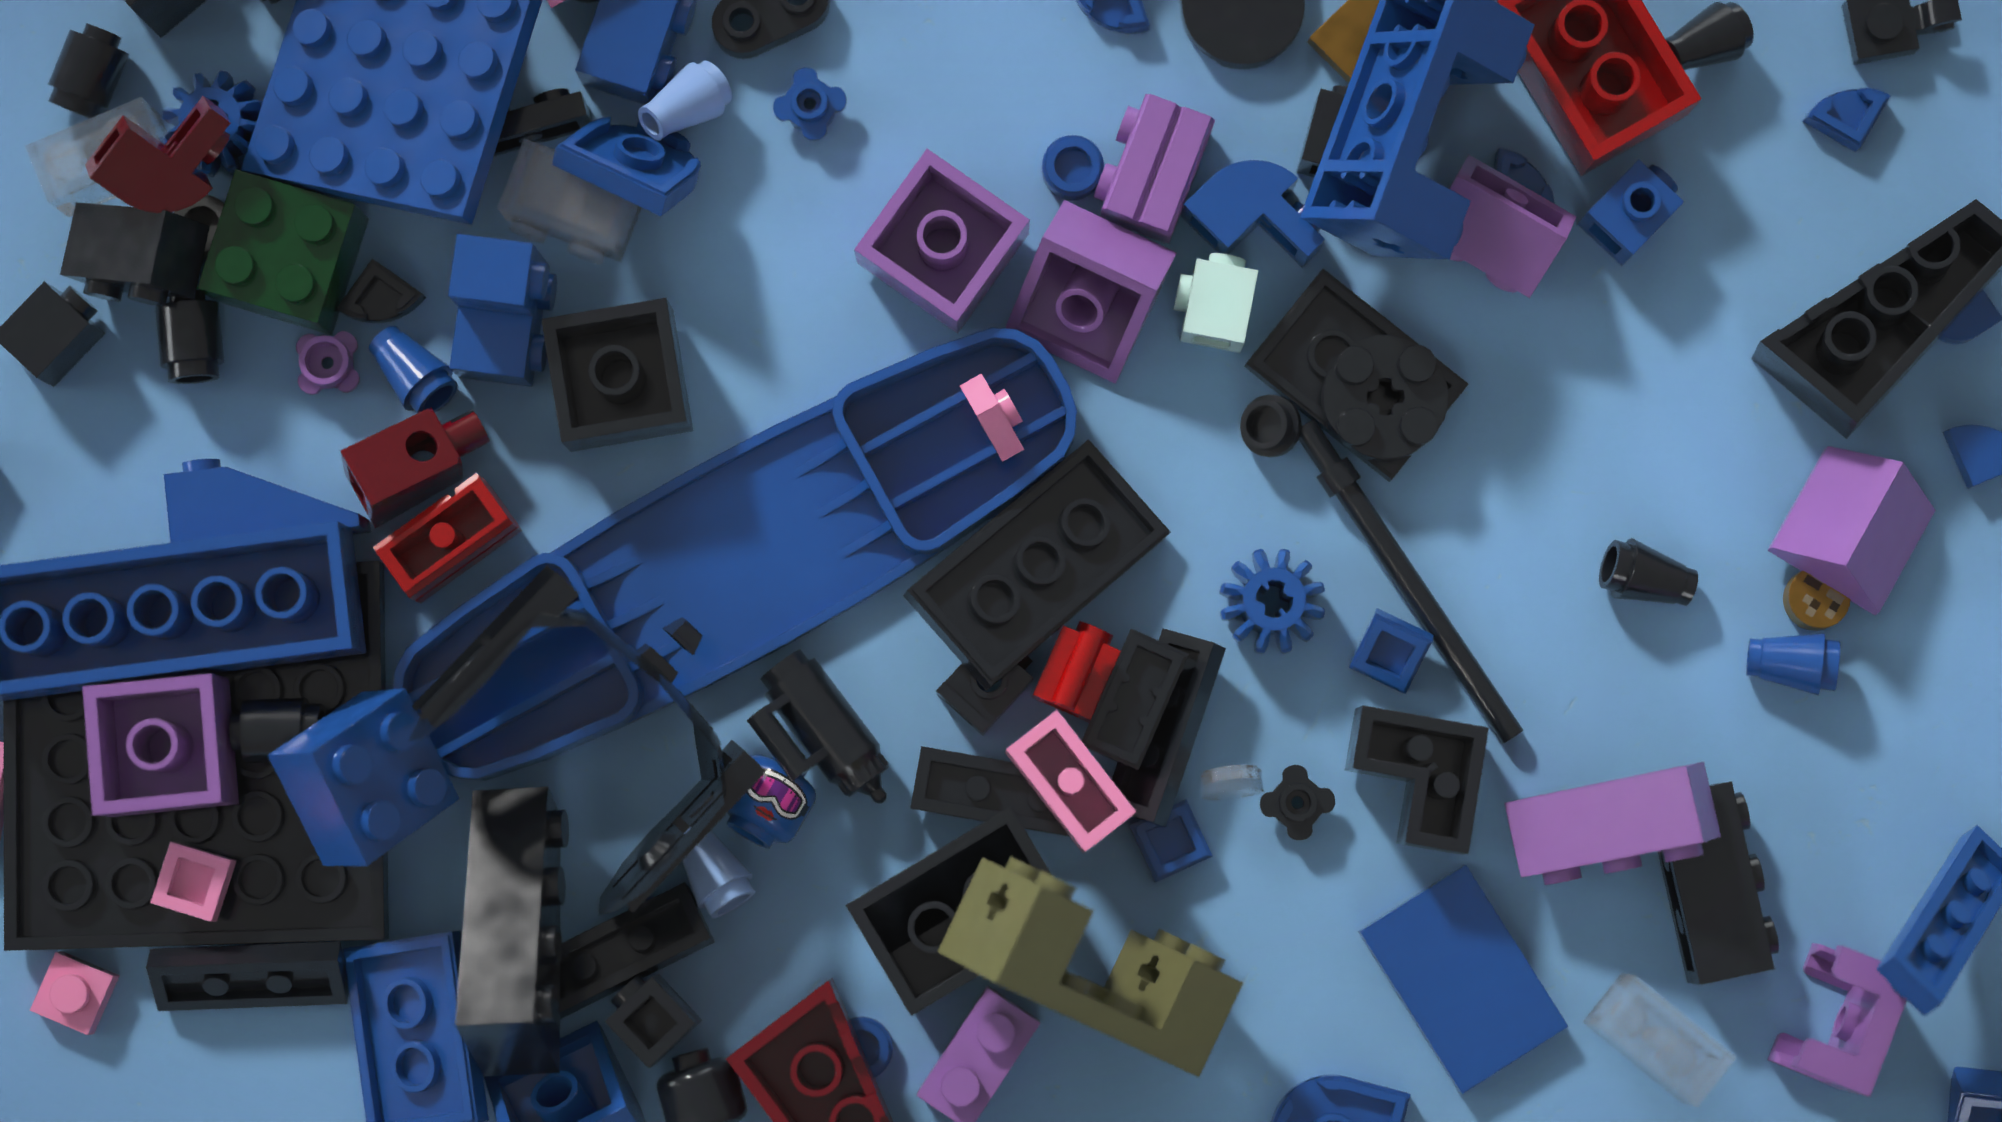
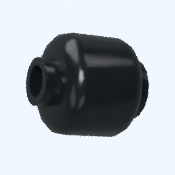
[656,1047,747,1122]

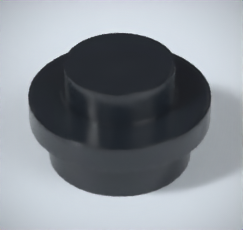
[1240,395,1302,457]

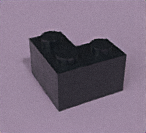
[1345,705,1489,854]

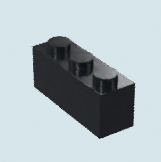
[1657,781,1779,985]

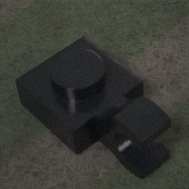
[1842,0,1962,65]

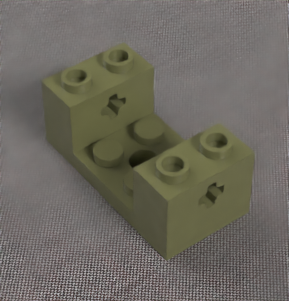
[938,857,1243,1077]

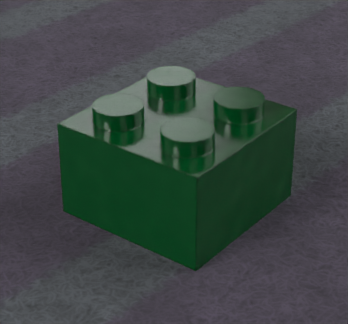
[197,169,369,335]

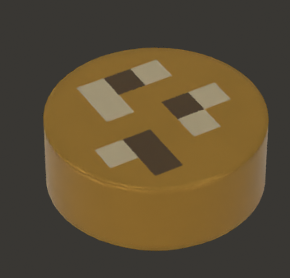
[1783,571,1851,631]

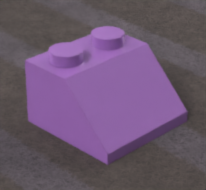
[1005,200,1177,384]

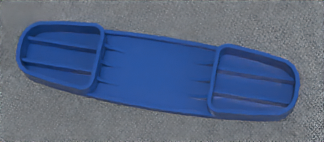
[393,327,1077,781]

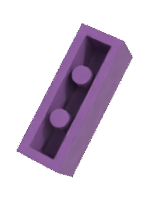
[1504,761,1721,885]

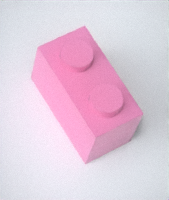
[1005,710,1136,853]

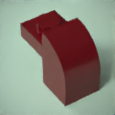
[85,96,231,213]

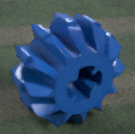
[162,71,263,178]
[1219,549,1325,654]

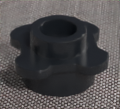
[1259,765,1335,840]

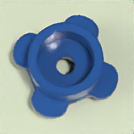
[773,67,847,141]

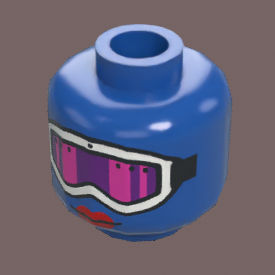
[726,755,816,849]

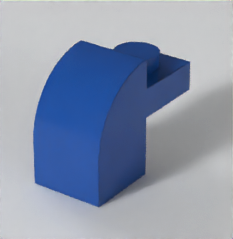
[1180,160,1325,268]

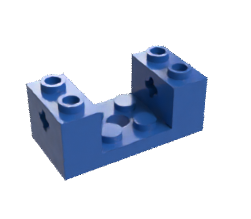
[1300,0,1535,260]

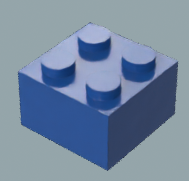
[268,688,460,866]

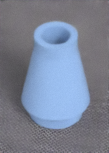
[638,61,732,140]
[683,827,755,918]

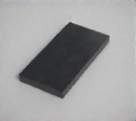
[903,439,1171,691]

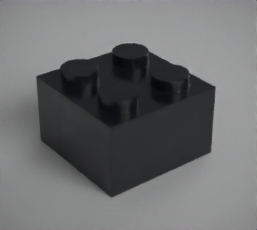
[541,298,693,452]

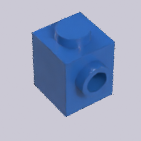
[1577,159,1684,266]

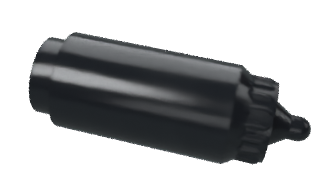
[746,649,889,804]

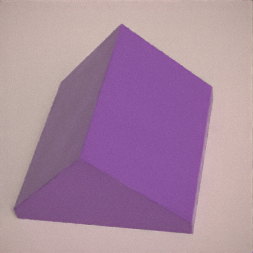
[1767,446,1936,615]

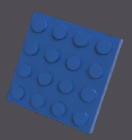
[241,0,542,225]

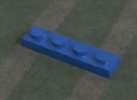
[1876,825,2002,1016]

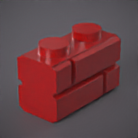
[373,473,522,604]

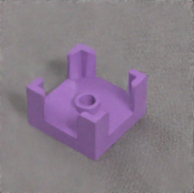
[1767,943,1907,1097]

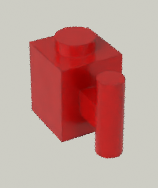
[1032,621,1121,723]

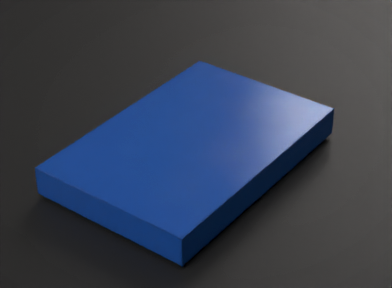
[1358,865,1569,1094]
[343,930,489,1122]

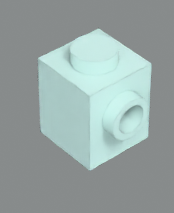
[1174,253,1258,353]

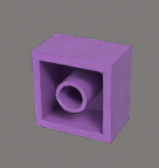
[854,149,1030,333]
[83,674,239,817]

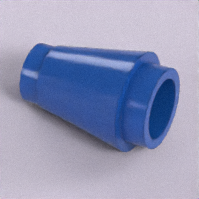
[368,326,458,413]
[1746,633,1840,695]

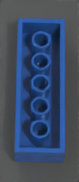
[0,521,366,701]

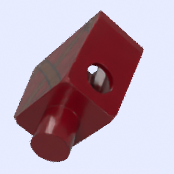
[340,408,490,528]

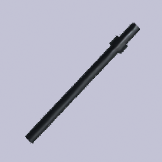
[1299,419,1523,744]

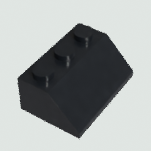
[846,806,1052,1016]

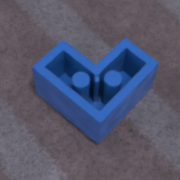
[448,234,557,387]

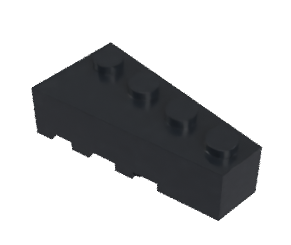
[1751,199,2002,439]
[455,787,569,1077]

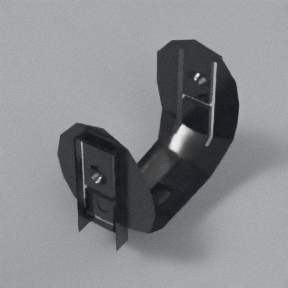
[409,565,766,915]

